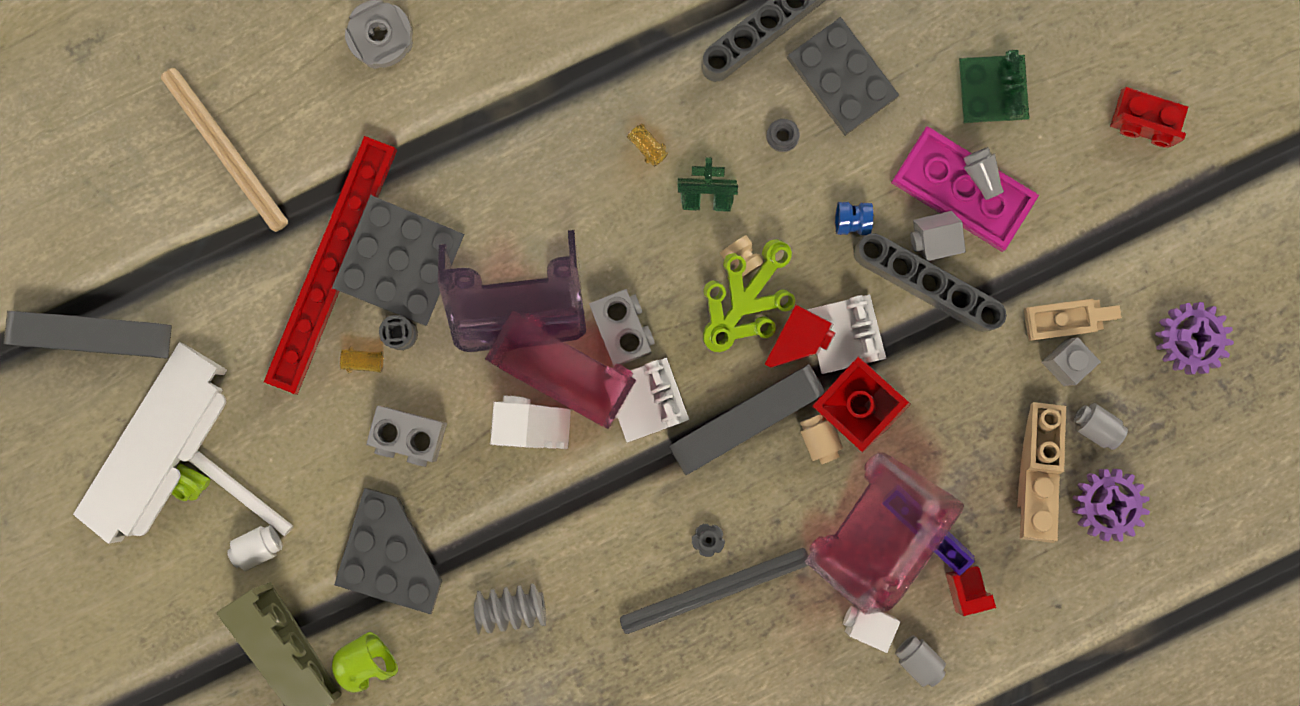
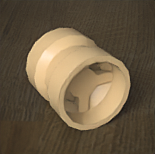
[720,235,765,279]

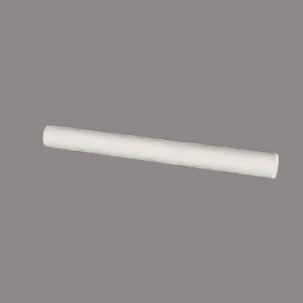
[189,451,293,536]

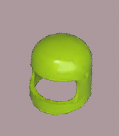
[332,632,398,693]

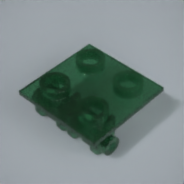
[959,50,1030,123]

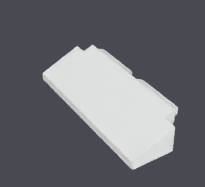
[73,342,227,544]

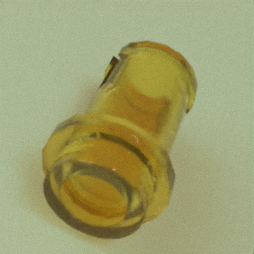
[627,123,668,166]
[340,347,384,373]

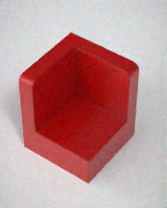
[945,565,996,617]

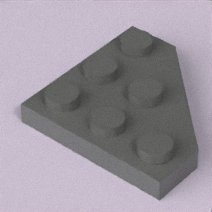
[334,488,442,614]

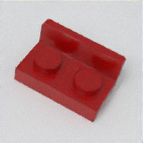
[1110,87,1189,148]

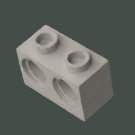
[589,289,655,368]
[366,406,447,467]

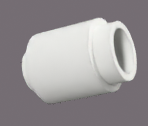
[228,525,282,571]

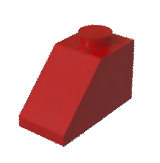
[764,305,836,368]

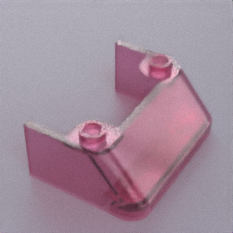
[485,310,636,431]

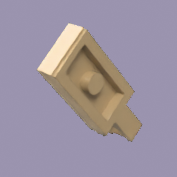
[1024,299,1122,341]

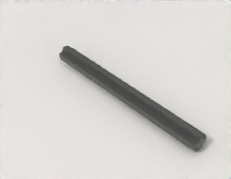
[620,548,811,634]

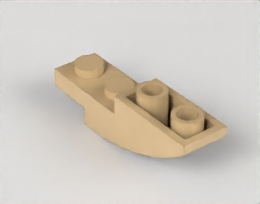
[1017,402,1066,543]

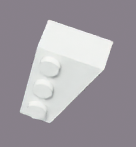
[490,396,571,449]

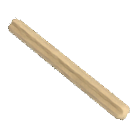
[161,68,288,232]

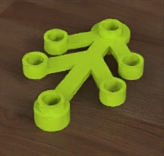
[703,239,796,352]

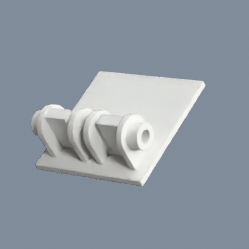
[807,294,886,374]
[604,358,689,442]

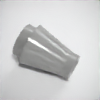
[963,147,1004,200]

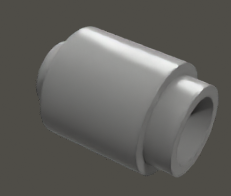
[1074,403,1128,450]
[895,635,946,687]

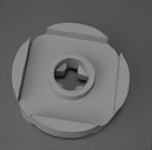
[345,0,413,69]

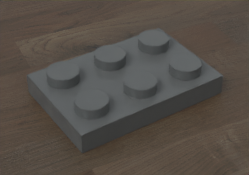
[787,17,899,136]

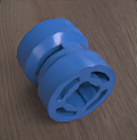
[835,202,873,236]

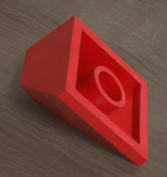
[813,357,911,453]

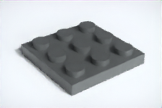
[332,195,465,326]

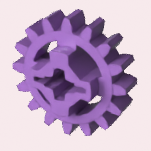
[1155,302,1234,375]
[1072,469,1150,542]

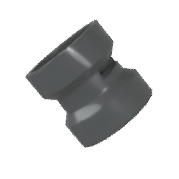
[379,315,418,351]

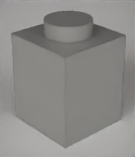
[910,211,966,261]
[1042,337,1101,386]

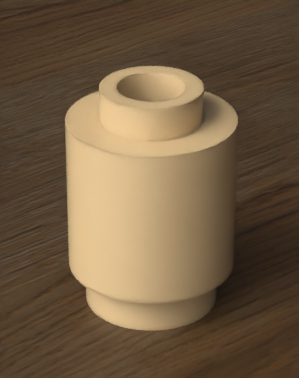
[800,414,843,465]

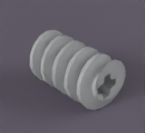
[474,584,546,634]

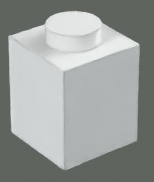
[843,601,901,653]

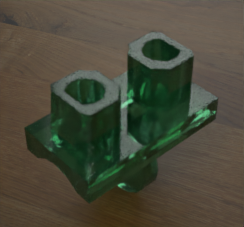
[677,157,738,212]

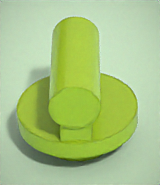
[172,464,211,501]

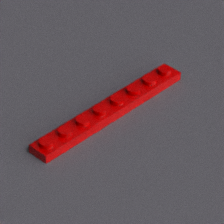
[264,136,397,395]

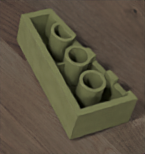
[216,582,342,706]

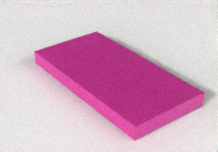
[891,126,1039,252]

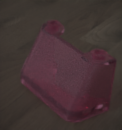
[805,452,964,615]

